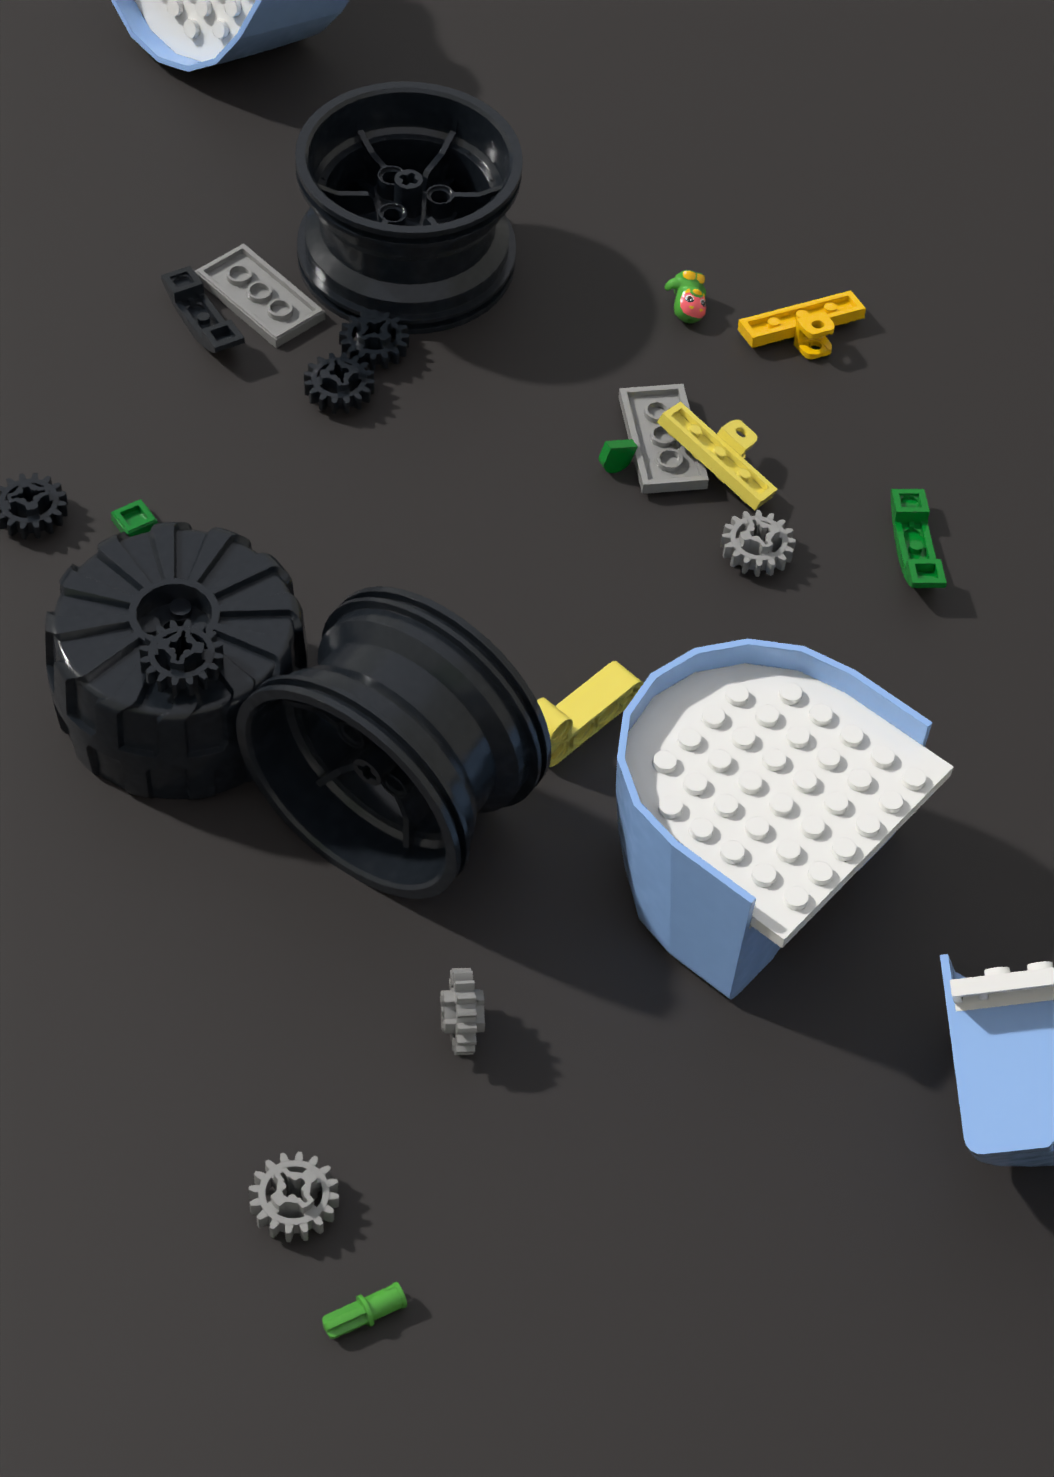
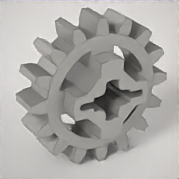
[720,510,796,577]
[440,968,485,1055]
[249,1151,339,1242]

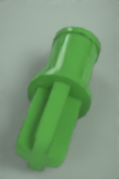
[322,1281,408,1339]

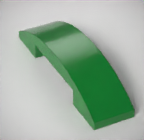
[891,489,947,588]

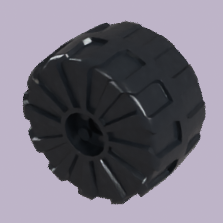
[45,522,308,800]

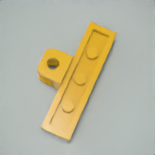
[738,290,866,360]

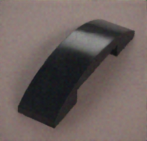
[161,266,245,353]

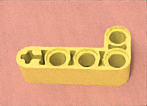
[537,661,644,767]

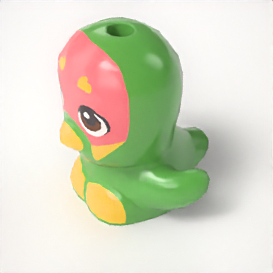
[665,270,706,324]

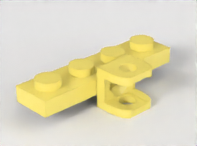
[657,402,778,511]

